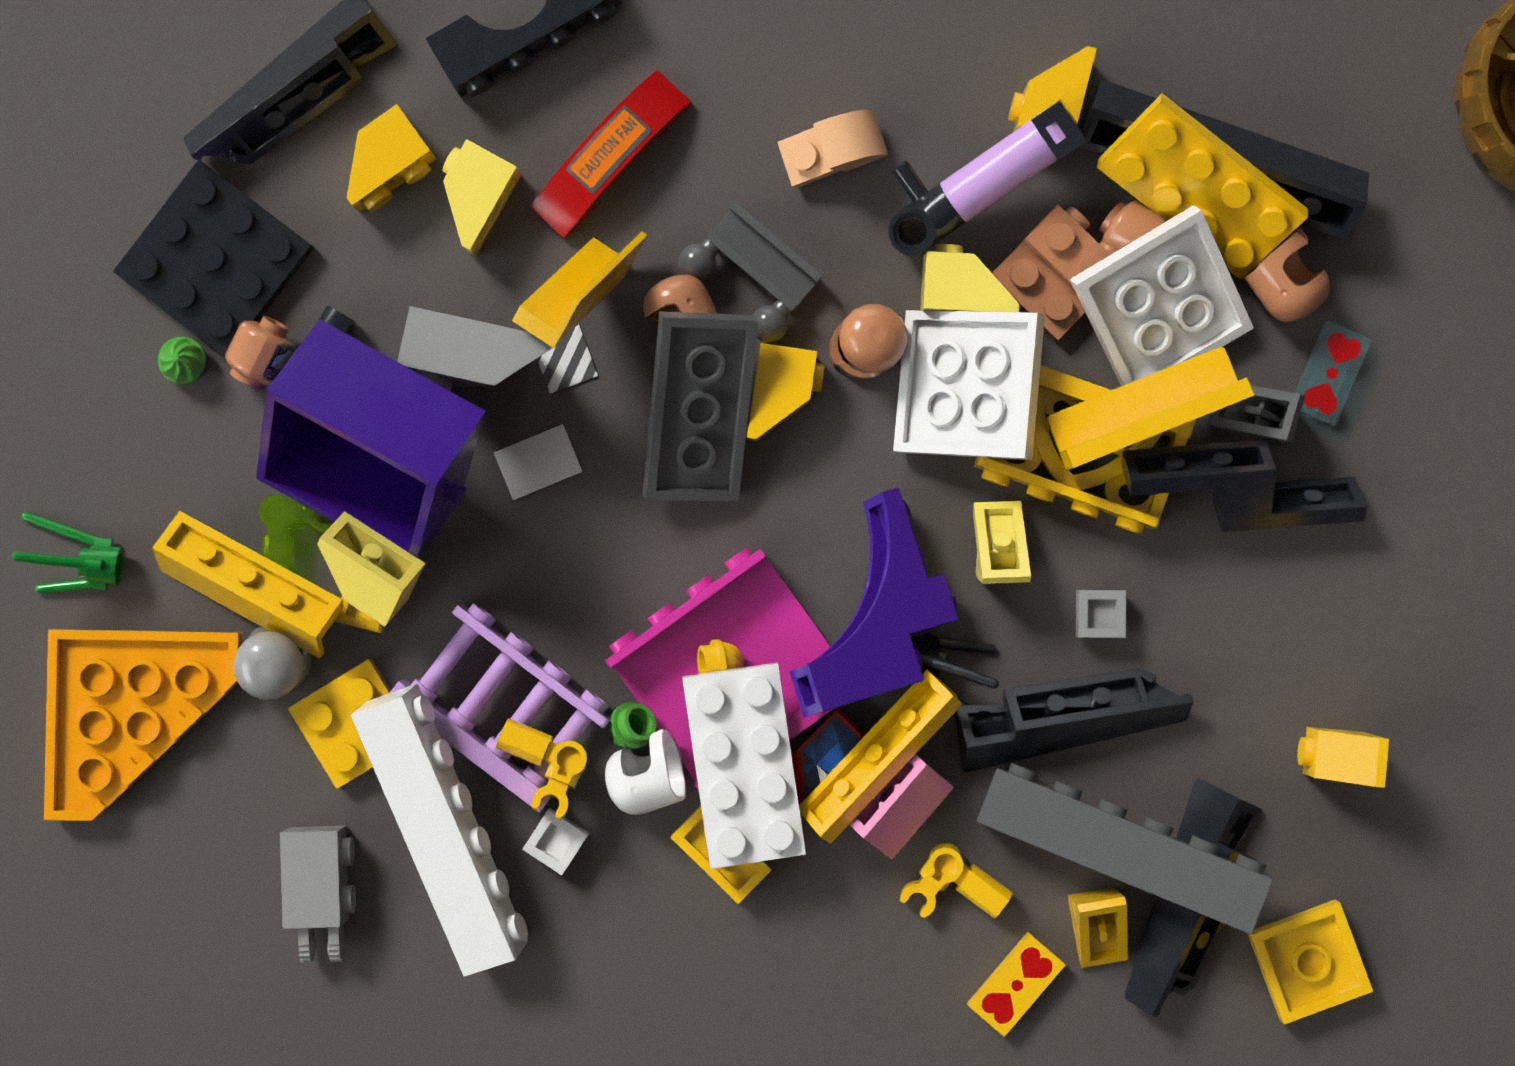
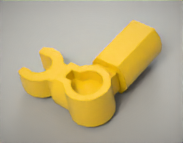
[496,718,587,821]
[900,843,1013,918]

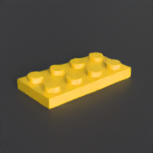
[1096,93,1308,280]

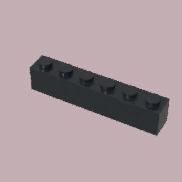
[1079,79,1369,241]

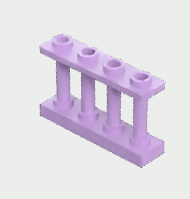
[390,603,610,813]

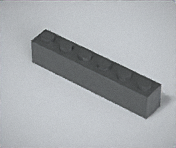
[976,763,1273,935]

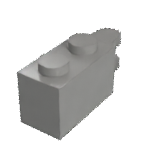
[280,825,356,963]

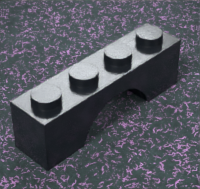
[425,0,622,98]

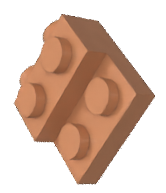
[992,204,1116,342]

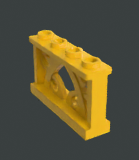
[973,365,1196,534]

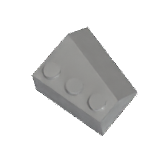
[397,306,552,391]

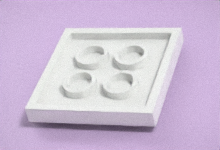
[1069,205,1254,386]
[893,310,1045,460]

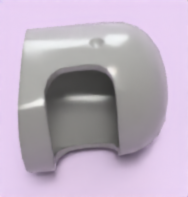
[233,627,312,700]

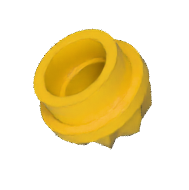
[697,639,744,674]

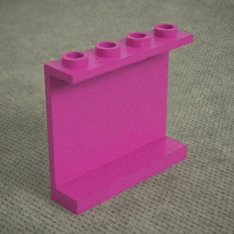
[605,547,833,791]

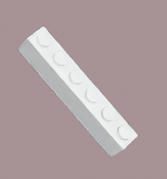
[351,683,528,977]

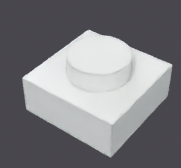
[522,808,589,875]

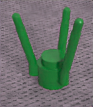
[12,512,124,593]

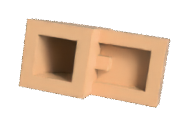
[777,110,888,187]

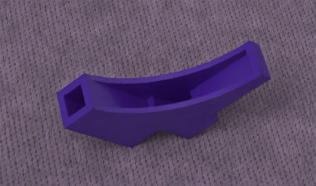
[790,488,958,718]

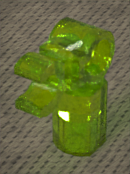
[259,494,332,572]

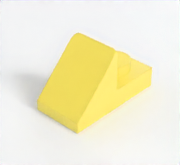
[973,501,1031,584]

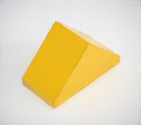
[1068,887,1128,968]

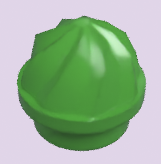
[158,337,206,384]
[608,702,657,750]

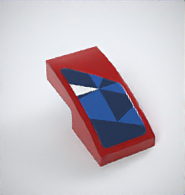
[791,707,866,805]

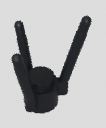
[911,633,999,706]

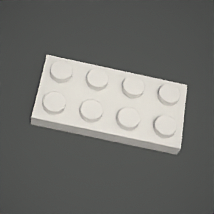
[682,662,806,869]

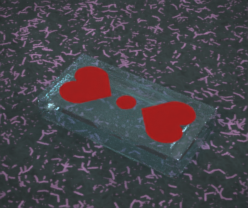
[1295,321,1372,427]

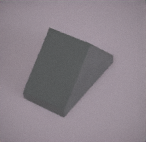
[1207,385,1305,446]

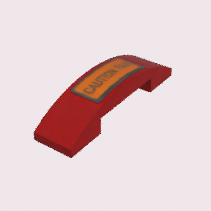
[530,70,692,240]

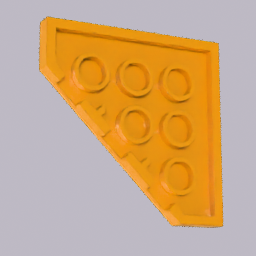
[44,629,243,821]

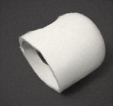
[605,729,687,815]

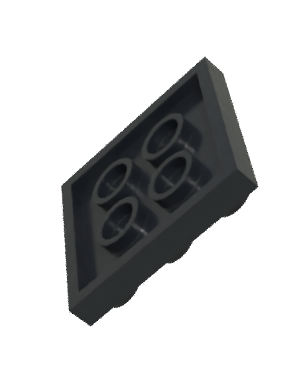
[113,160,314,357]

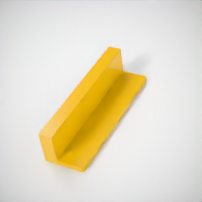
[512,231,648,348]
[1046,347,1254,470]
[152,511,344,658]
[799,670,963,844]

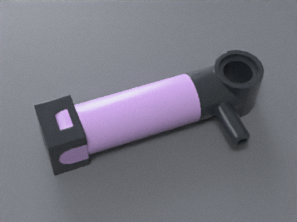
[889,99,1088,255]

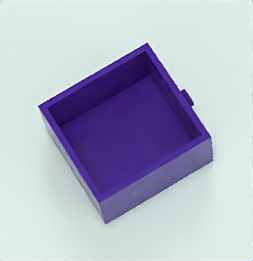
[256,319,486,559]

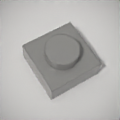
[1076,590,1126,638]

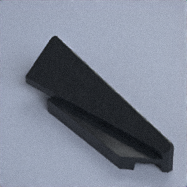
[184,0,398,164]
[955,668,1194,773]
[1125,779,1263,1017]

